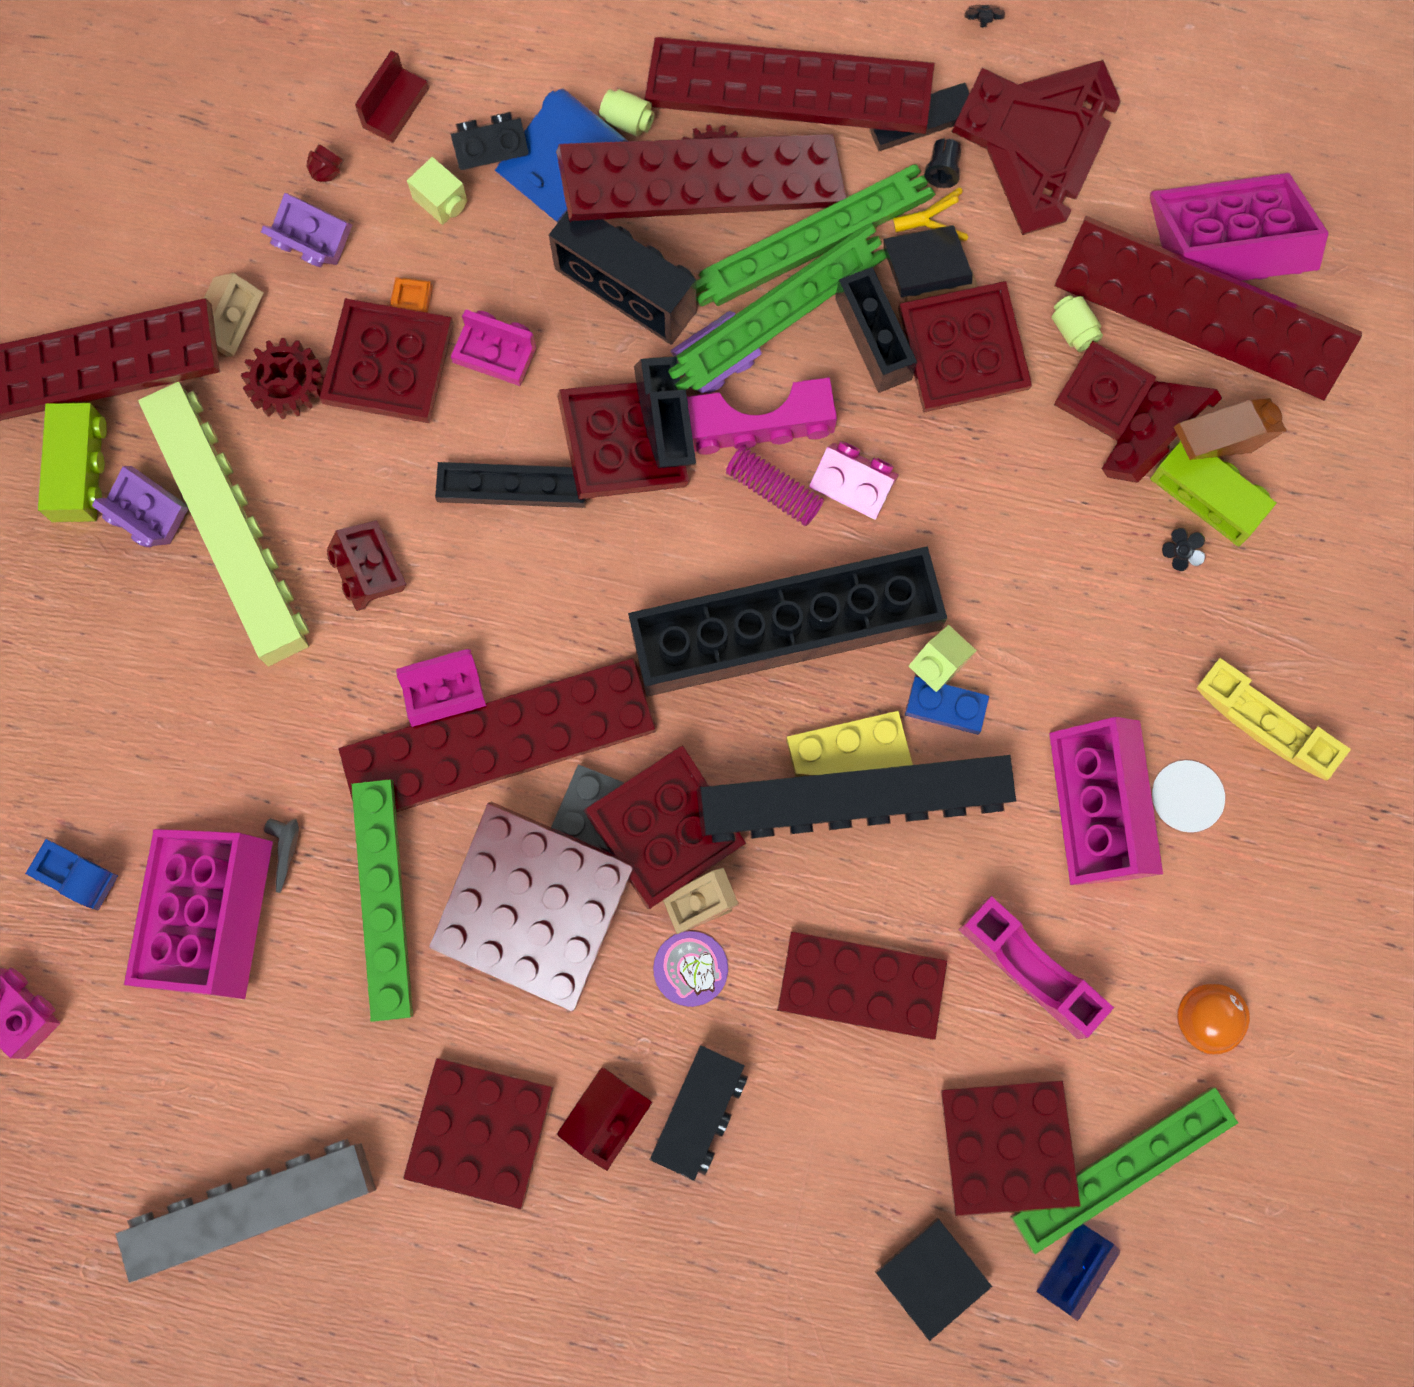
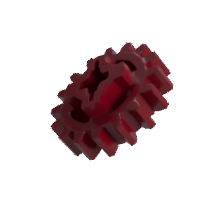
[241,338,324,419]

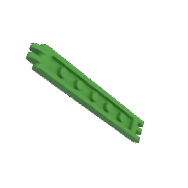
[696,164,935,306]
[668,223,887,390]

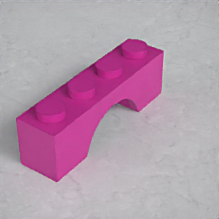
[687,377,837,455]
[958,896,1114,1039]

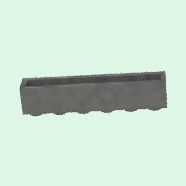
[116,1139,376,1283]

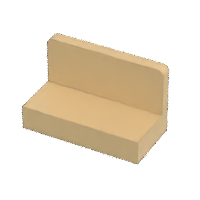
[204,273,263,357]

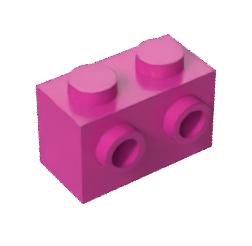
[0,967,61,1059]

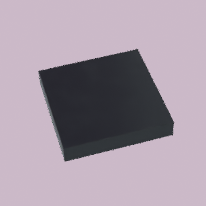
[883,225,973,298]
[874,1218,993,1341]

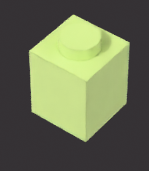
[407,157,468,225]
[908,625,977,692]

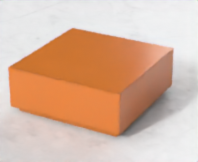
[390,277,433,313]

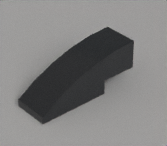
[634,356,696,468]

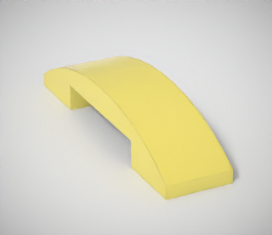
[1196,658,1351,781]

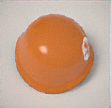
[1177,984,1250,1055]

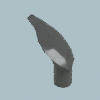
[264,818,299,893]

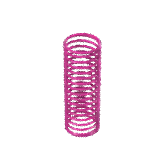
[726,446,824,526]

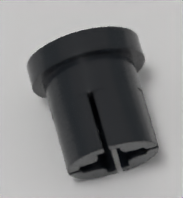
[924,138,961,188]

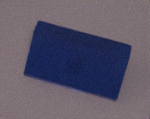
[1036,1224,1120,1321]

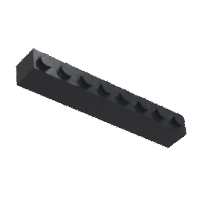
[696,755,1016,843]

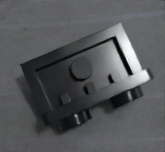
[450,111,529,170]

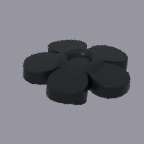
[965,5,1005,28]
[1162,528,1206,571]

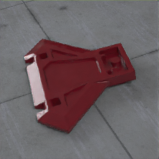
[951,60,1121,235]

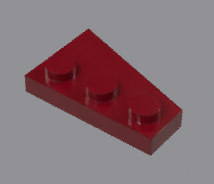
[1102,381,1222,483]

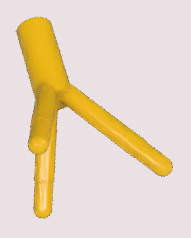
[893,188,968,241]

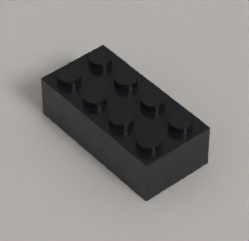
[549,212,697,345]

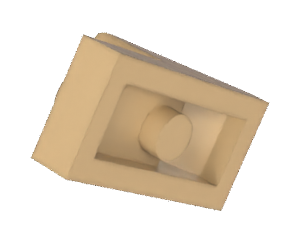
[663,868,739,934]

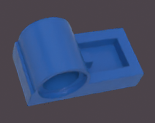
[25,839,118,911]

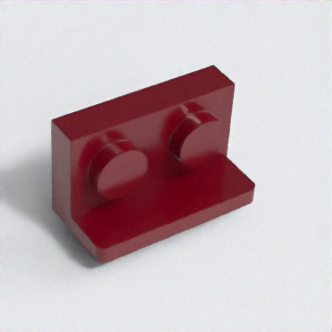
[327,520,407,611]

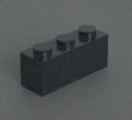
[835,267,917,393]
[650,1045,748,1181]

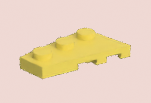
[786,711,913,777]

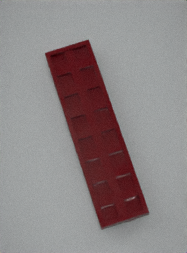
[644,37,935,134]
[556,134,846,221]
[1054,216,1362,401]
[0,298,220,421]
[338,658,656,812]

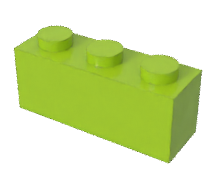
[38,403,107,522]
[1150,441,1277,547]

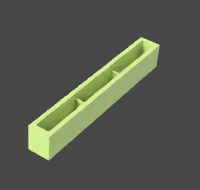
[138,382,310,667]

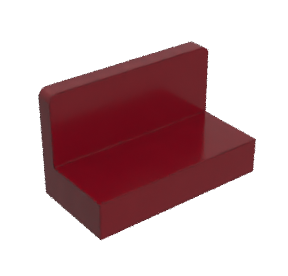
[355,50,429,143]
[557,1068,653,1171]

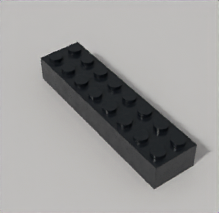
[628,546,947,697]

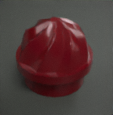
[306,144,344,182]

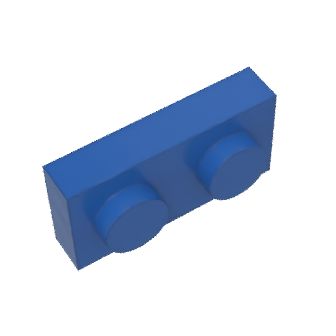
[904,676,989,735]

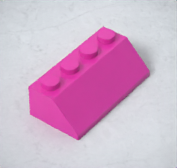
[1049,717,1163,885]

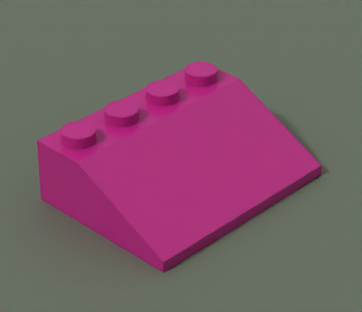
[1150,173,1329,281]
[124,829,273,999]

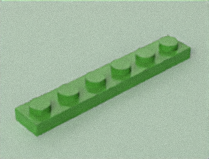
[352,780,413,1022]
[1010,1087,1238,1254]

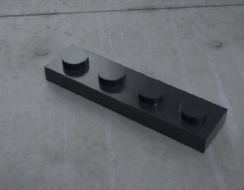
[435,462,586,508]

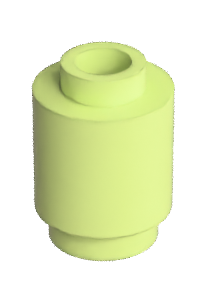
[599,89,655,137]
[1051,295,1103,352]

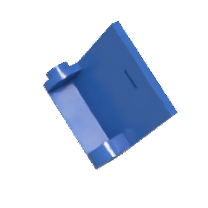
[495,89,628,223]

